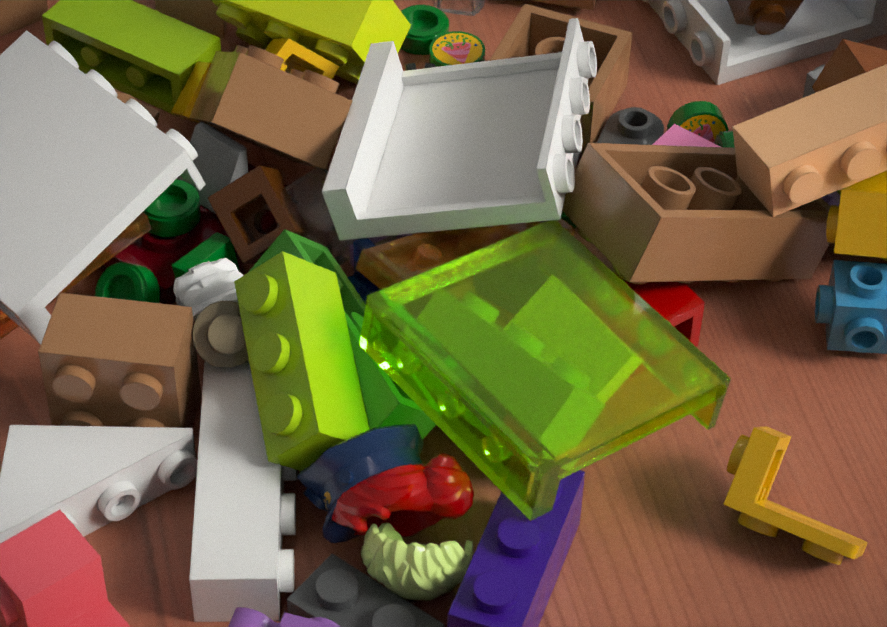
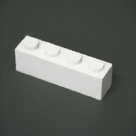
[189,362,298,622]

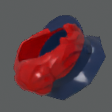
[297,424,474,543]

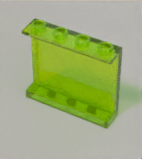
[359,220,731,521]

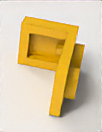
[723,426,868,565]

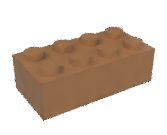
[562,143,830,285]

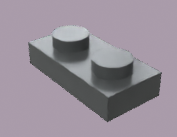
[287,553,444,627]

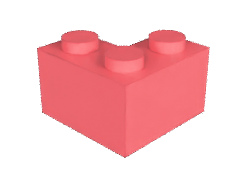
[0,510,130,627]

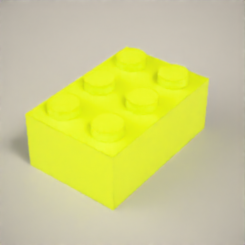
[211,0,411,84]

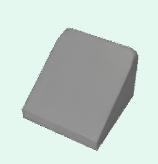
[178,121,248,214]

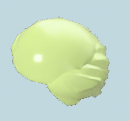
[361,522,474,601]

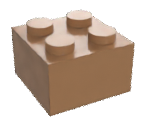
[489,4,632,154]
[189,45,353,170]
[38,293,201,428]

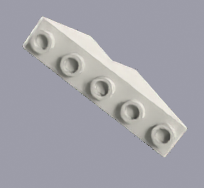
[0,425,198,543]

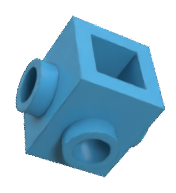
[815,260,887,354]

